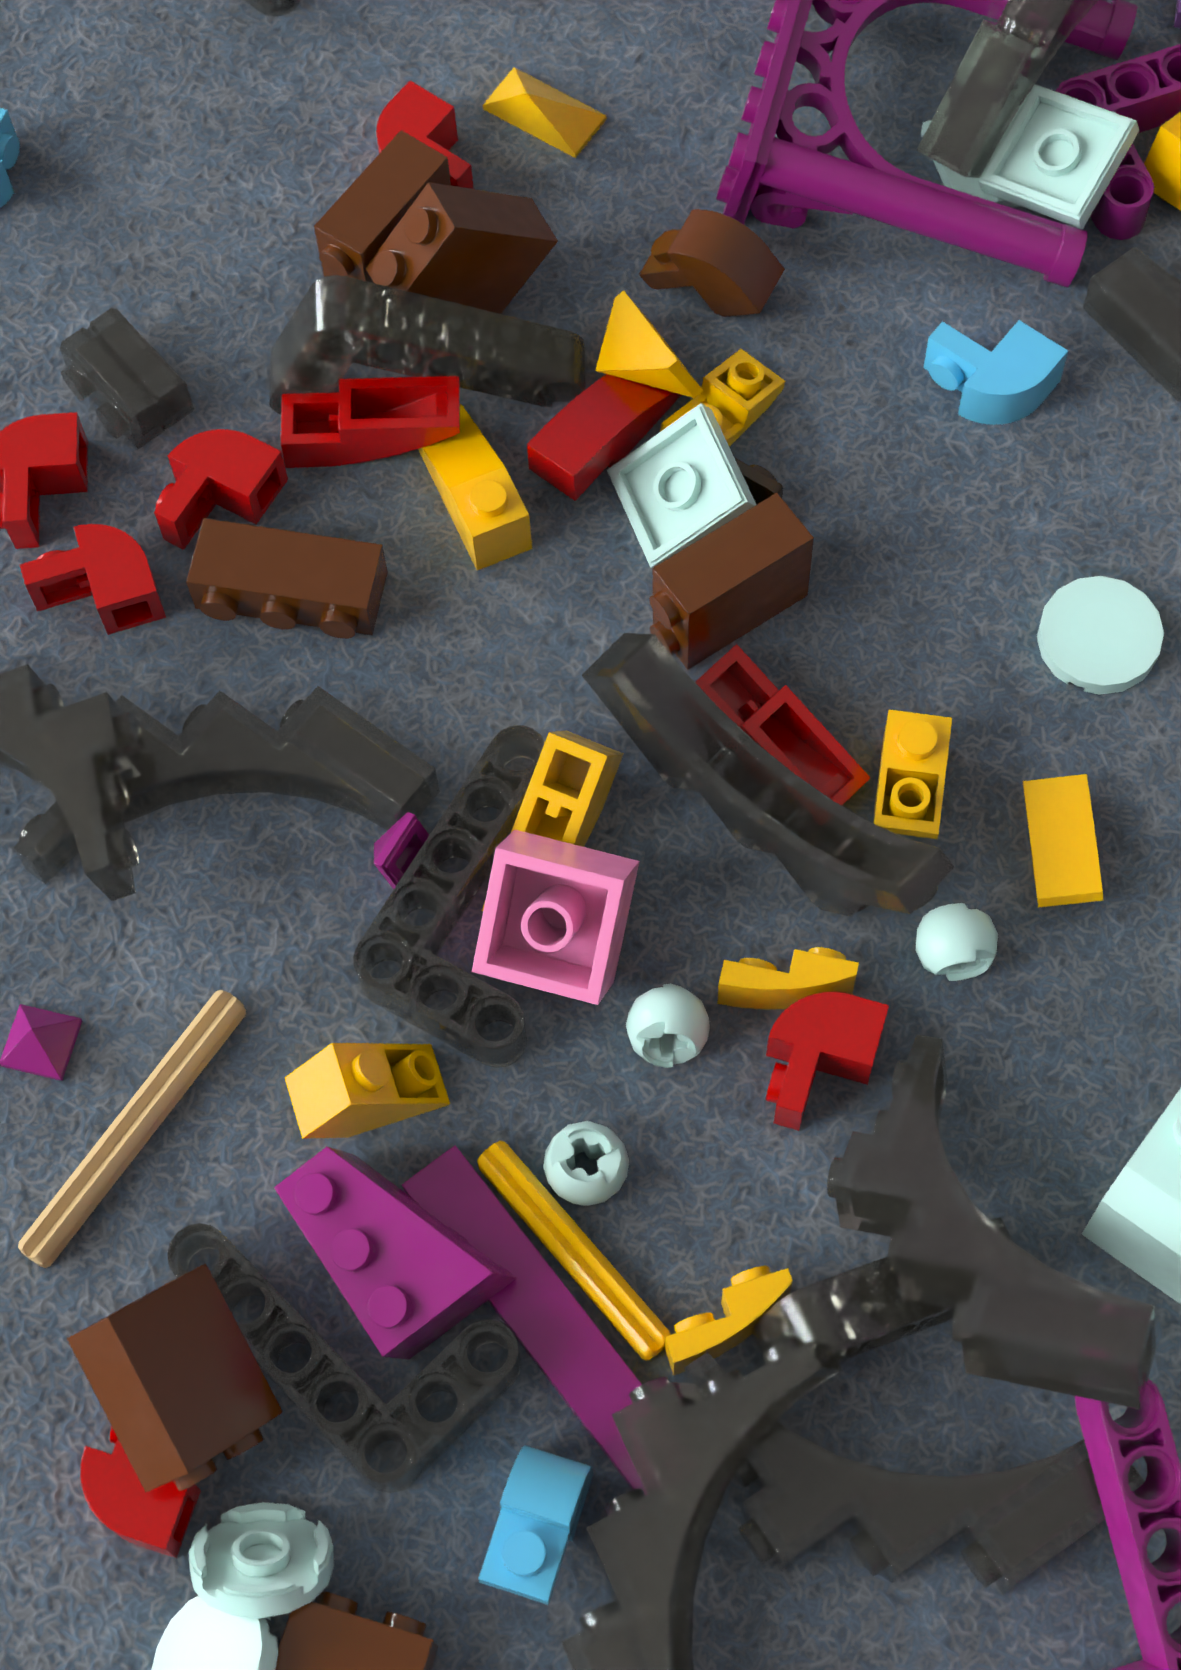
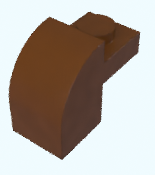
[639,209,785,317]

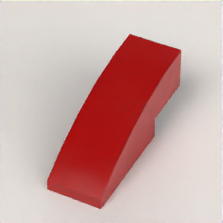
[527,374,681,501]
[281,376,460,468]
[681,644,871,821]

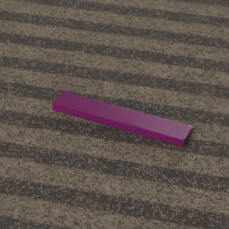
[402,1145,705,1512]

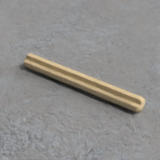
[18,990,246,1268]

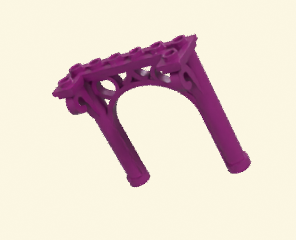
[716,0,1137,288]

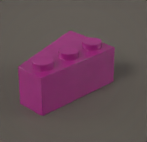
[274,1146,517,1360]

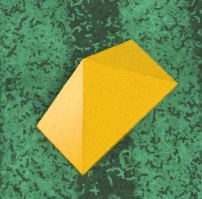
[483,67,607,158]
[595,290,704,398]

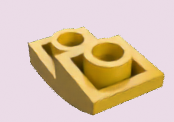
[660,349,786,447]
[1023,774,1103,908]
[717,947,859,1009]
[665,1266,793,1376]

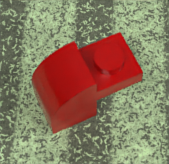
[376,80,474,189]
[0,412,88,549]
[154,429,288,550]
[20,524,166,635]
[765,992,889,1131]
[80,1427,201,1558]

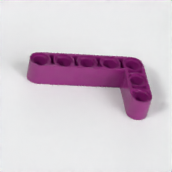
[1056,44,1181,240]
[1075,1366,1181,1670]

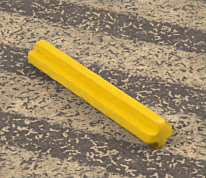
[477,1140,670,1361]

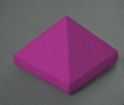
[374,812,438,898]
[0,1004,83,1081]

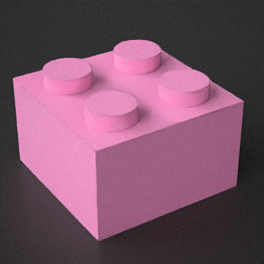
[472,830,640,1005]

